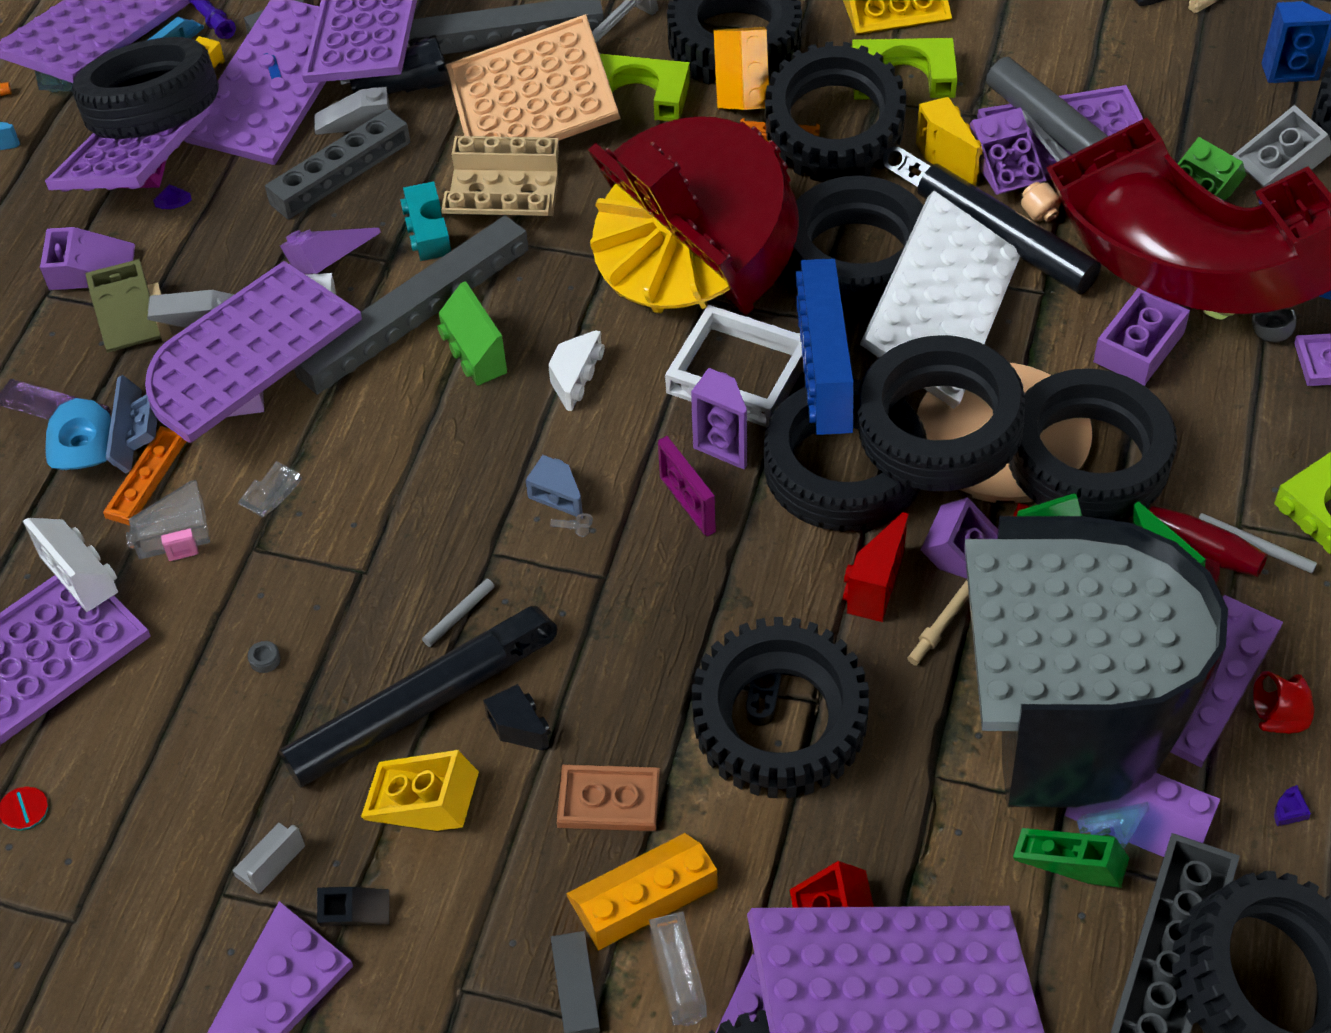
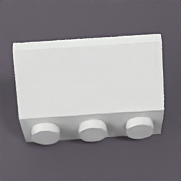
[23,518,118,612]

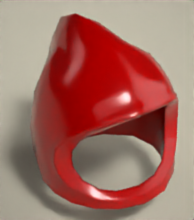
[1253,671,1315,734]

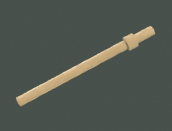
[907,580,969,666]

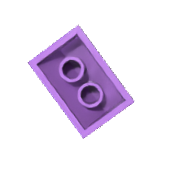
[691,368,747,469]

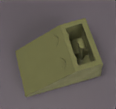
[85,259,161,353]

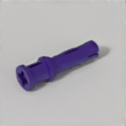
[188,0,236,40]

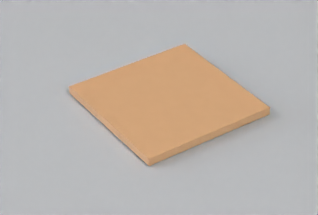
[446,14,621,141]

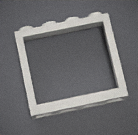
[665,305,804,427]

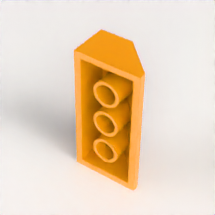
[566,833,718,951]

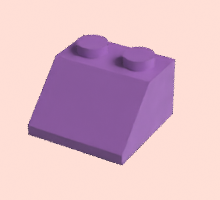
[921,497,998,579]

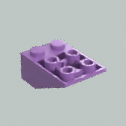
[969,107,1047,195]
[40,227,135,290]

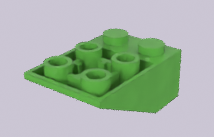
[1178,137,1246,201]

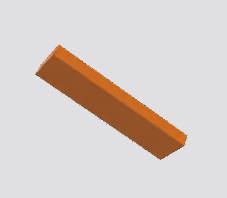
[103,426,187,526]

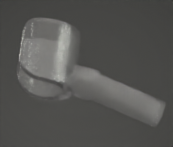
[550,513,593,537]

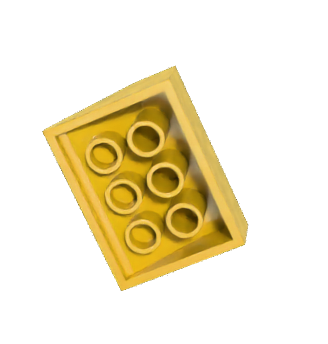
[843,0,952,35]

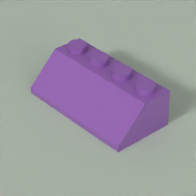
[1064,773,1220,857]

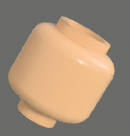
[1021,182,1061,222]

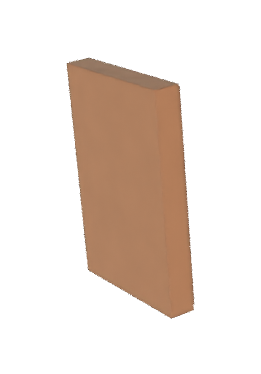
[556,764,660,831]

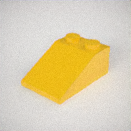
[361,750,479,831]

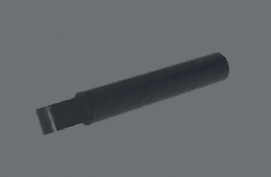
[883,146,1101,295]
[279,606,558,788]

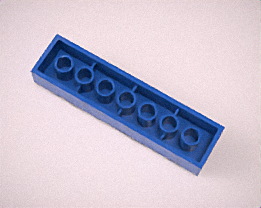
[796,258,853,435]

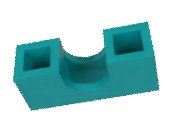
[400,181,451,261]

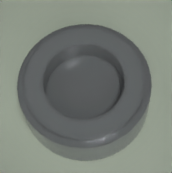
[248,641,281,673]

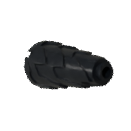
[350,35,451,95]

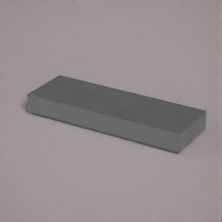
[550,931,600,1033]

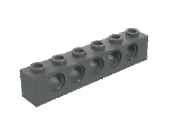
[265,109,411,220]

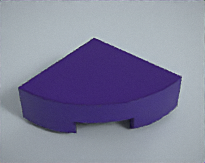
[153,184,192,209]
[1274,785,1311,826]

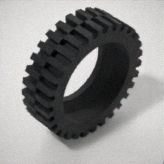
[667,0,802,85]
[692,617,869,798]

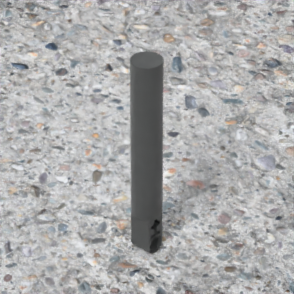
[986,57,1108,154]

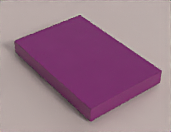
[658,436,716,536]

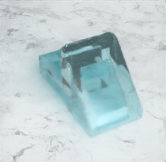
[1077,802,1150,849]

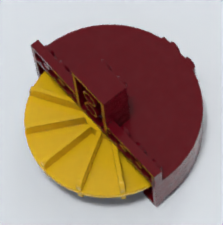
[588,116,799,315]

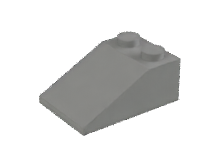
[1232,105,1331,188]

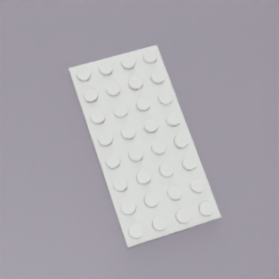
[860,191,1020,409]

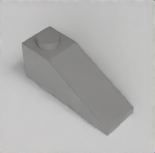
[314,87,391,135]
[147,290,234,328]

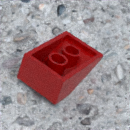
[843,512,909,622]

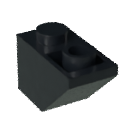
[483,684,551,751]
[317,887,390,927]

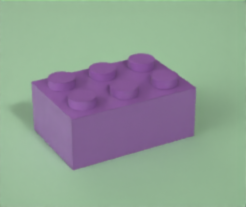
[1093,288,1190,386]

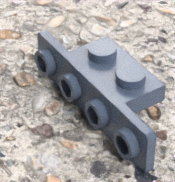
[106,375,157,473]

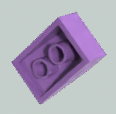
[280,228,381,274]

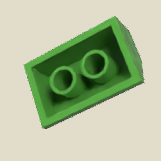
[437,281,507,386]

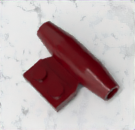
[1149,506,1268,584]

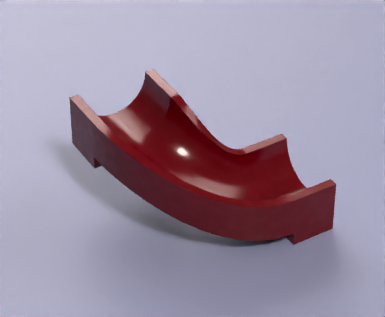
[1046,117,1331,314]

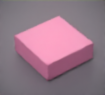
[161,528,199,561]

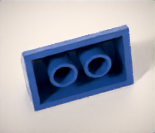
[1261,1,1331,83]

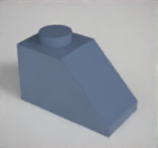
[526,455,583,518]

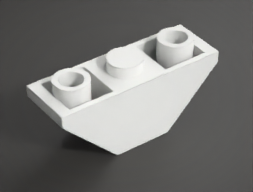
[548,330,605,411]

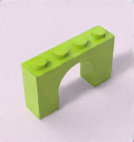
[852,38,957,99]
[600,54,690,121]
[1274,452,1331,554]

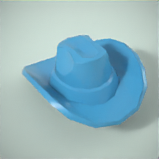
[46,398,111,470]

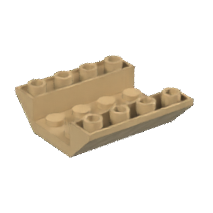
[441,136,559,216]

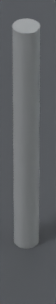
[1199,513,1317,574]

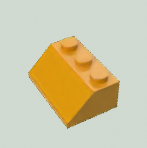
[713,27,769,110]

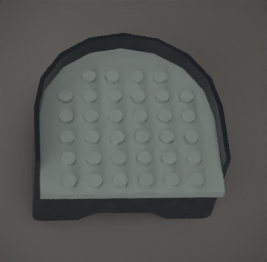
[964,516,1228,808]

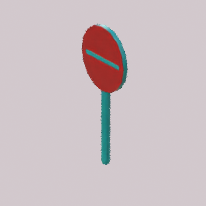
[0,786,48,831]

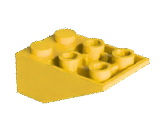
[916,97,982,186]

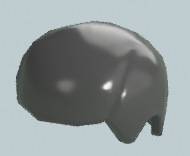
[1252,308,1297,343]

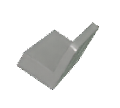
[232,823,305,894]

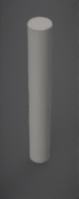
[422,578,495,647]

